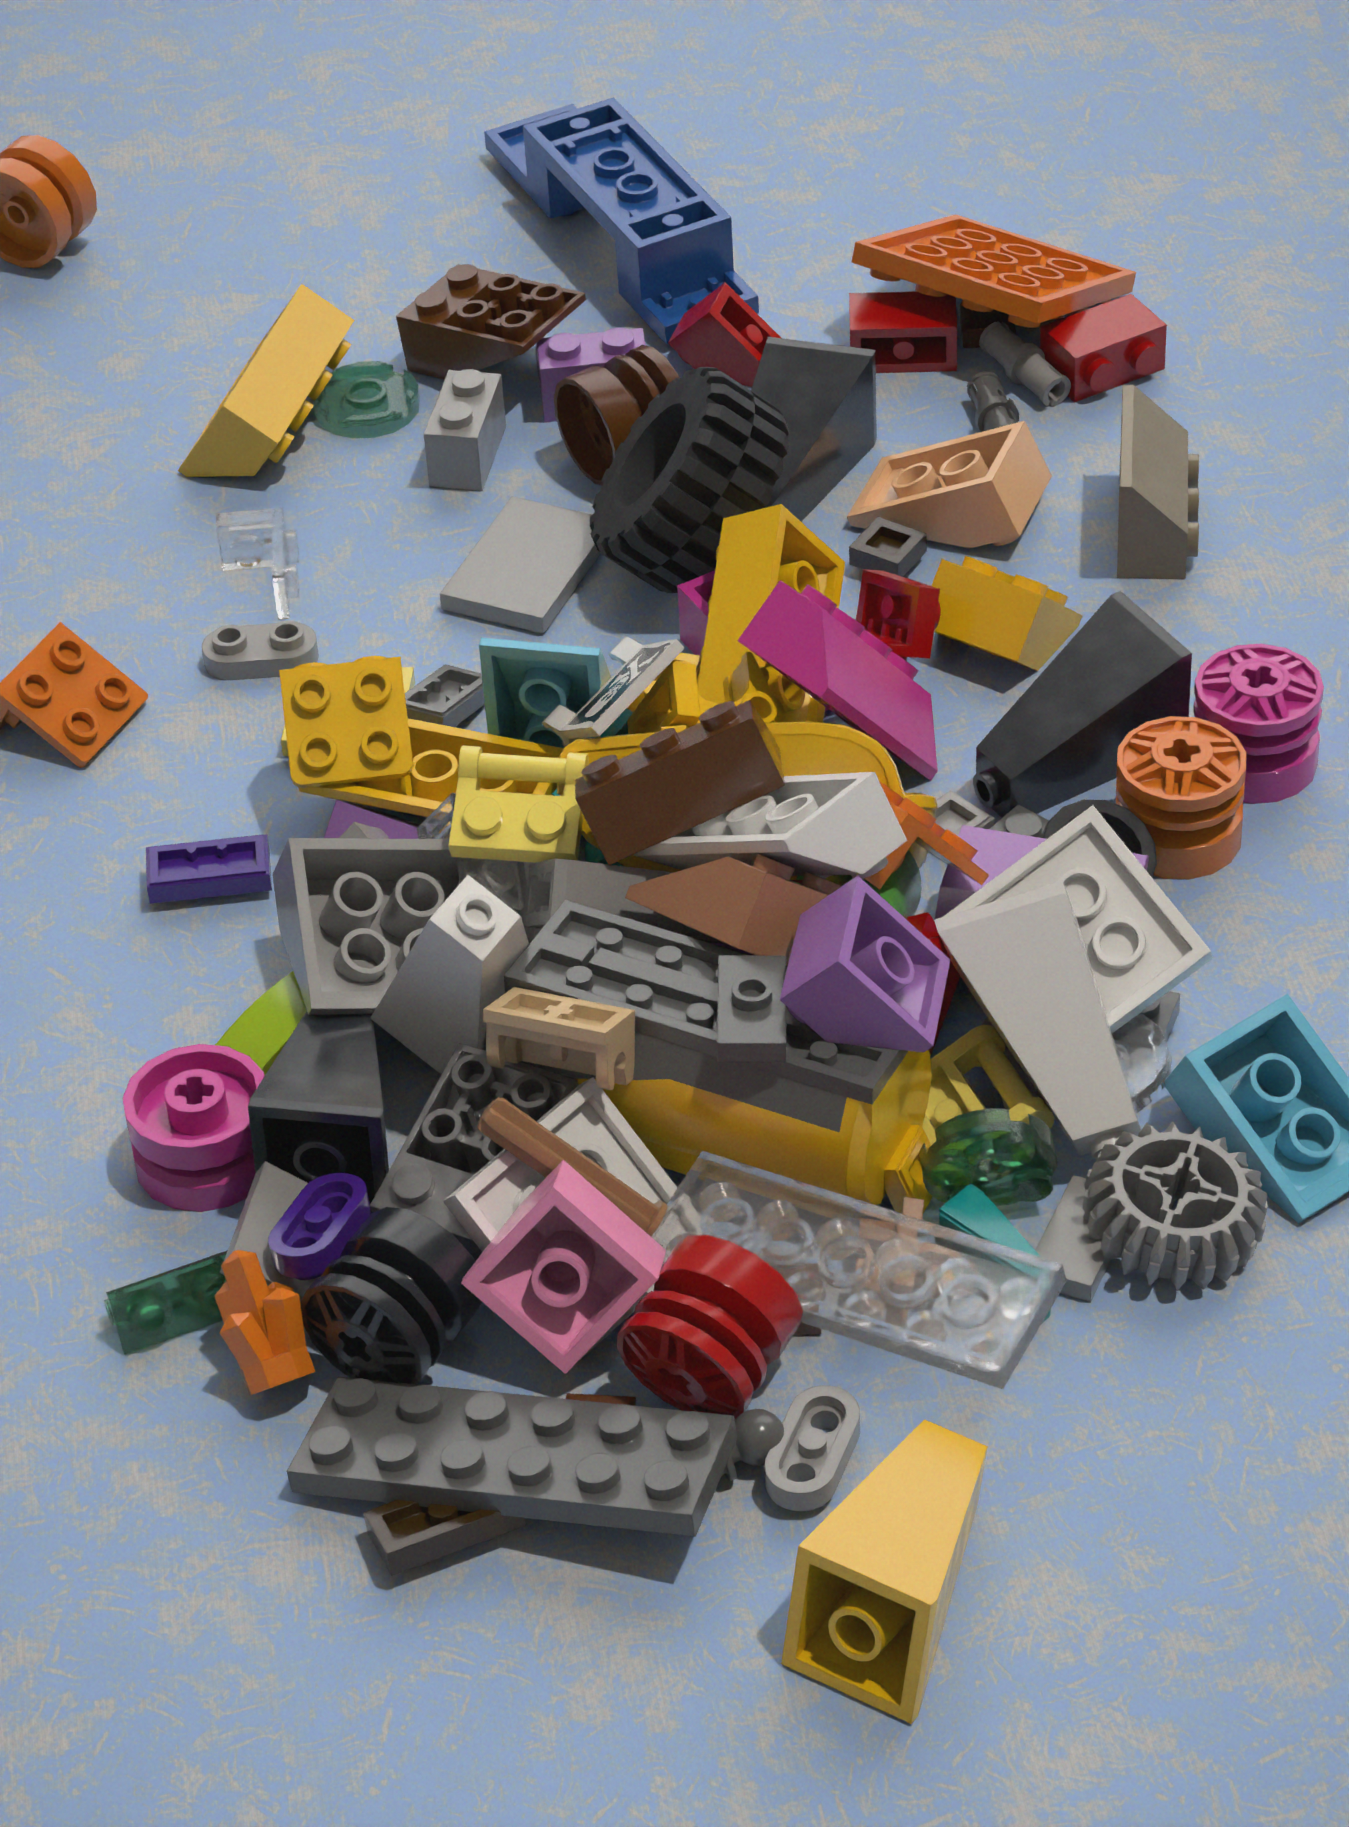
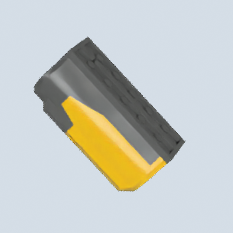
[504,900,932,1224]

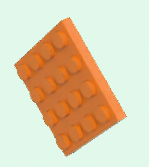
[851,214,1136,328]

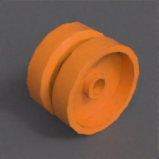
[0,135,97,268]

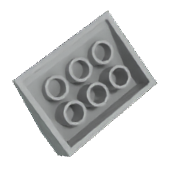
[272,838,542,1015]

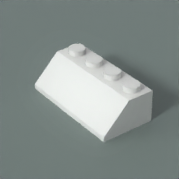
[634,772,907,879]

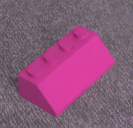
[737,580,938,781]

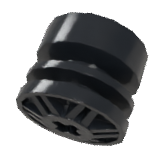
[300,1207,482,1384]

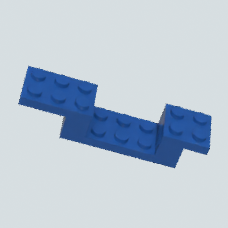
[484,97,759,344]

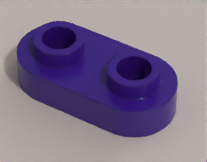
[268,1173,371,1280]

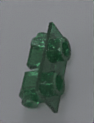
[104,1250,228,1355]

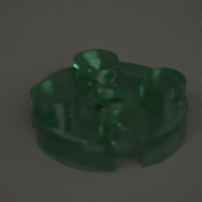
[919,1108,1057,1207]

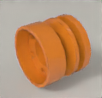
[1116,716,1246,880]

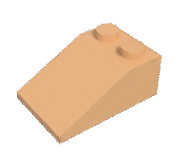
[847,421,1052,548]

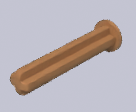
[477,1097,668,1236]

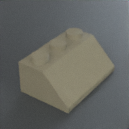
[1117,385,1199,579]

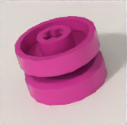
[122,1044,264,1212]

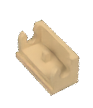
[483,987,635,1090]

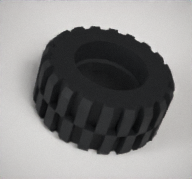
[589,367,789,593]

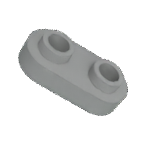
[202,620,319,680]
[765,1385,860,1511]

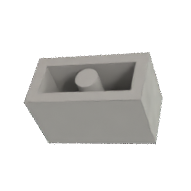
[424,369,506,491]

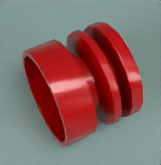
[617,1235,803,1420]

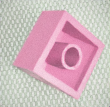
[461,1160,666,1374]

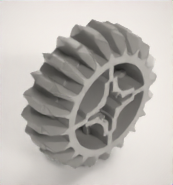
[1082,1121,1268,1291]

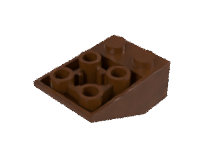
[396,264,586,380]

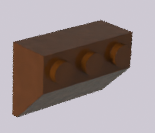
[575,700,785,865]

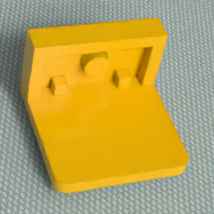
[279,656,413,788]

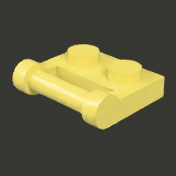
[448,745,589,863]
[922,1025,1055,1186]

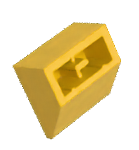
[931,556,1083,671]

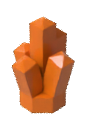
[215,1250,315,1396]

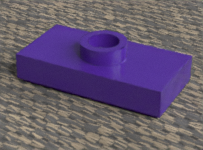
[146,834,272,904]

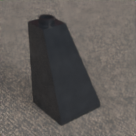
[751,337,877,522]
[973,591,1192,818]
[248,1011,389,1213]

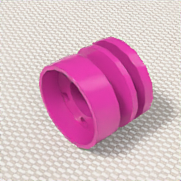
[1193,644,1324,804]

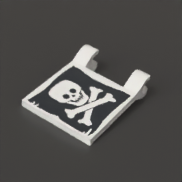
[542,637,685,747]

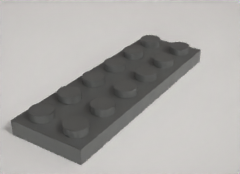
[286,1377,738,1537]

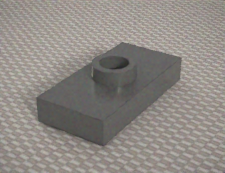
[405,664,485,727]
[717,955,786,1062]

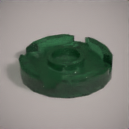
[313,361,420,438]

